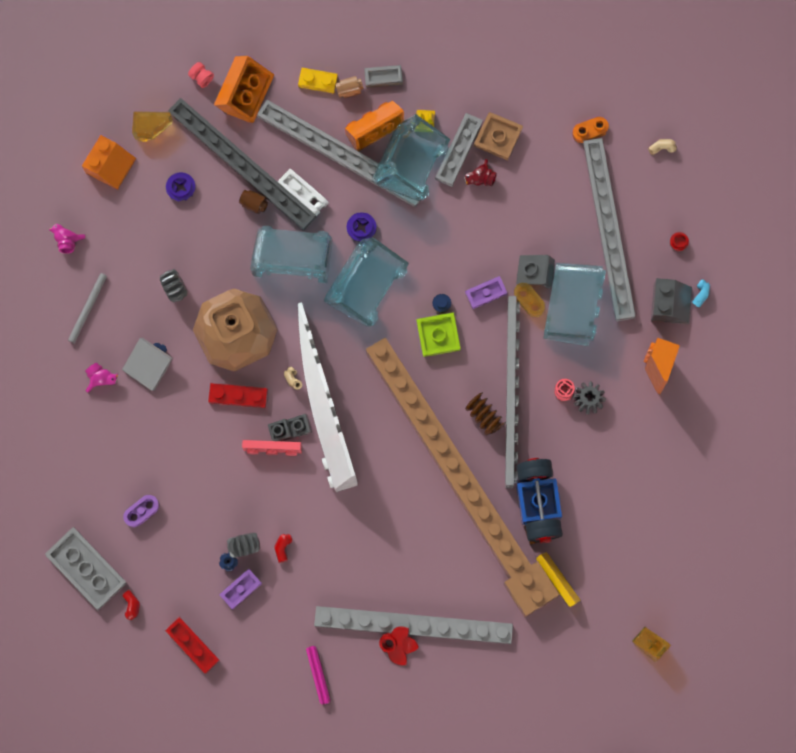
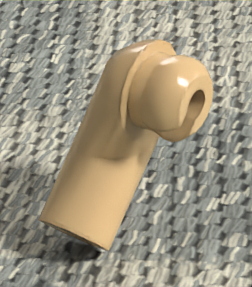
[648,139,677,156]
[284,367,302,390]

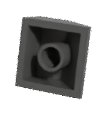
[651,278,692,324]

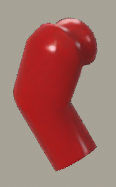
[274,534,292,563]
[122,590,140,620]

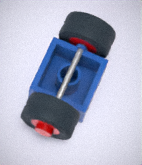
[516,458,563,543]

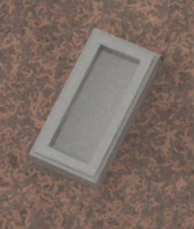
[364,65,403,88]

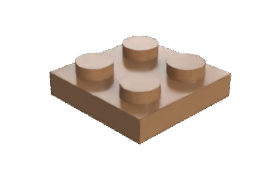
[474,112,523,161]

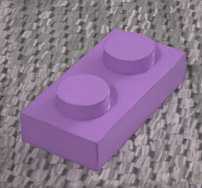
[465,276,507,309]
[219,569,262,610]

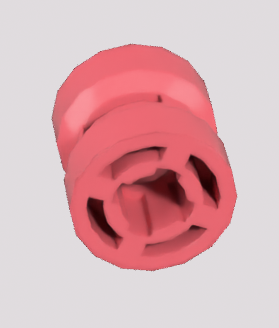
[188,62,214,88]
[554,379,575,401]

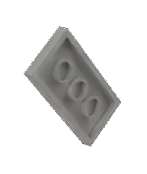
[45,527,127,611]

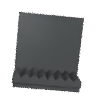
[516,255,555,288]

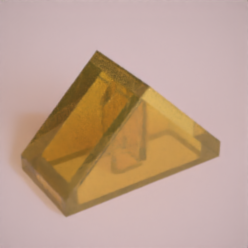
[632,627,671,662]

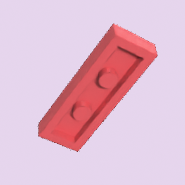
[242,440,302,456]

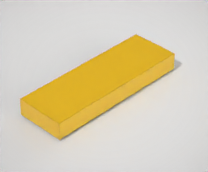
[536,552,581,607]

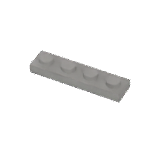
[435,113,483,187]

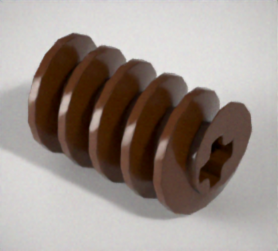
[465,392,506,435]

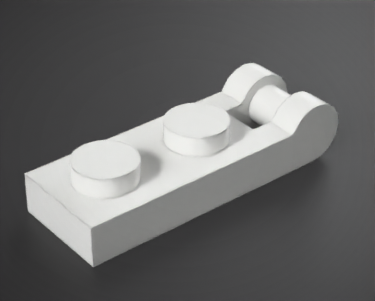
[278,169,329,217]

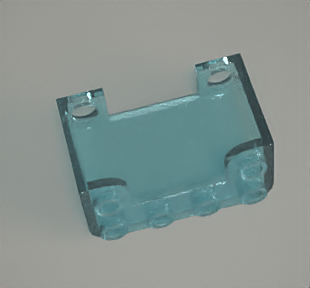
[543,263,606,346]

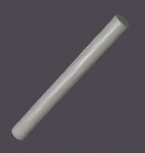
[68,273,107,344]

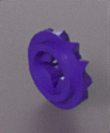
[166,172,196,202]
[346,212,377,242]

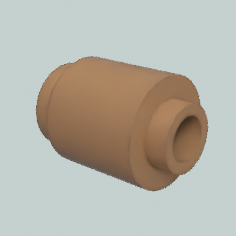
[335,76,364,98]

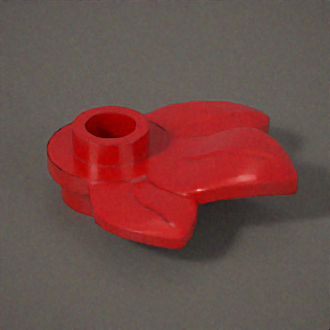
[379,626,419,665]

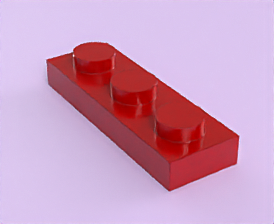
[208,383,268,408]
[165,617,220,674]

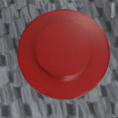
[670,232,689,251]

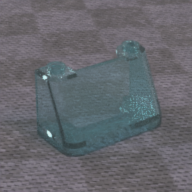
[372,114,450,201]
[250,226,333,283]
[324,238,409,327]

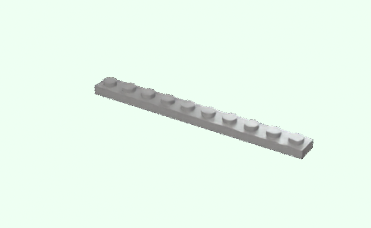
[257,100,425,208]
[583,138,635,321]
[505,296,520,488]
[314,606,513,644]

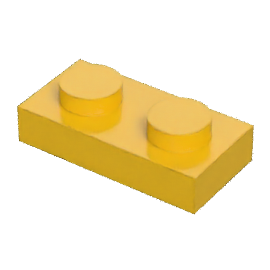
[298,68,338,93]

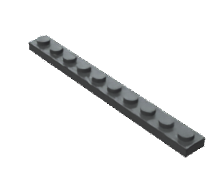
[168,98,316,231]

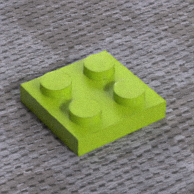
[416,312,461,357]

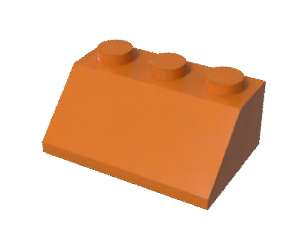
[214,56,274,123]
[345,100,404,152]
[643,338,680,394]

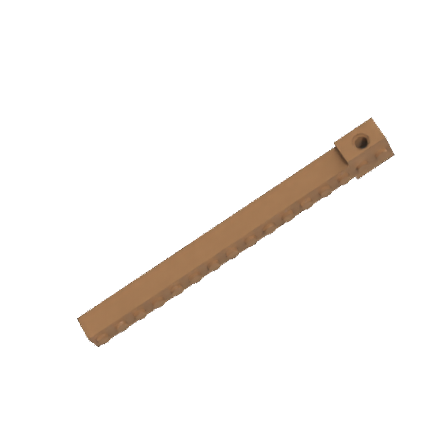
[366,337,559,618]

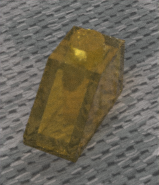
[132,112,173,142]

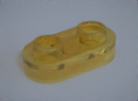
[514,283,545,317]

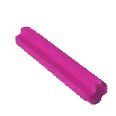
[306,646,331,705]

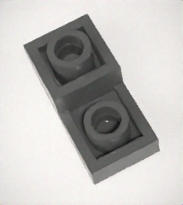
[268,414,312,441]

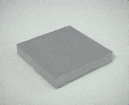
[122,338,173,391]

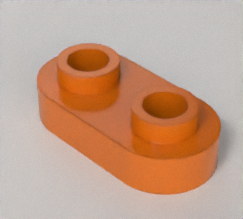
[572,117,609,143]

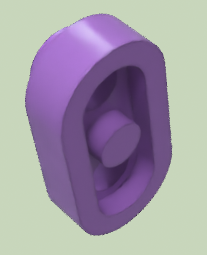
[123,495,159,527]

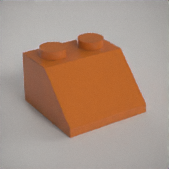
[82,135,136,190]

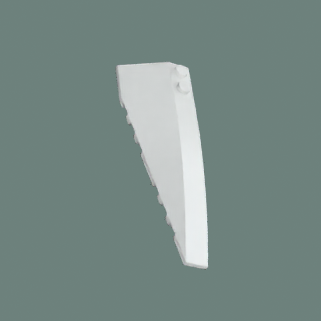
[298,302,358,492]

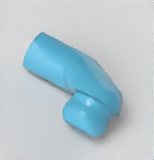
[692,280,711,308]

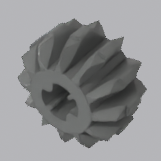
[160,269,188,303]
[573,381,606,415]
[227,532,260,558]

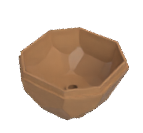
[193,288,278,372]

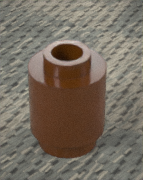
[239,190,268,214]

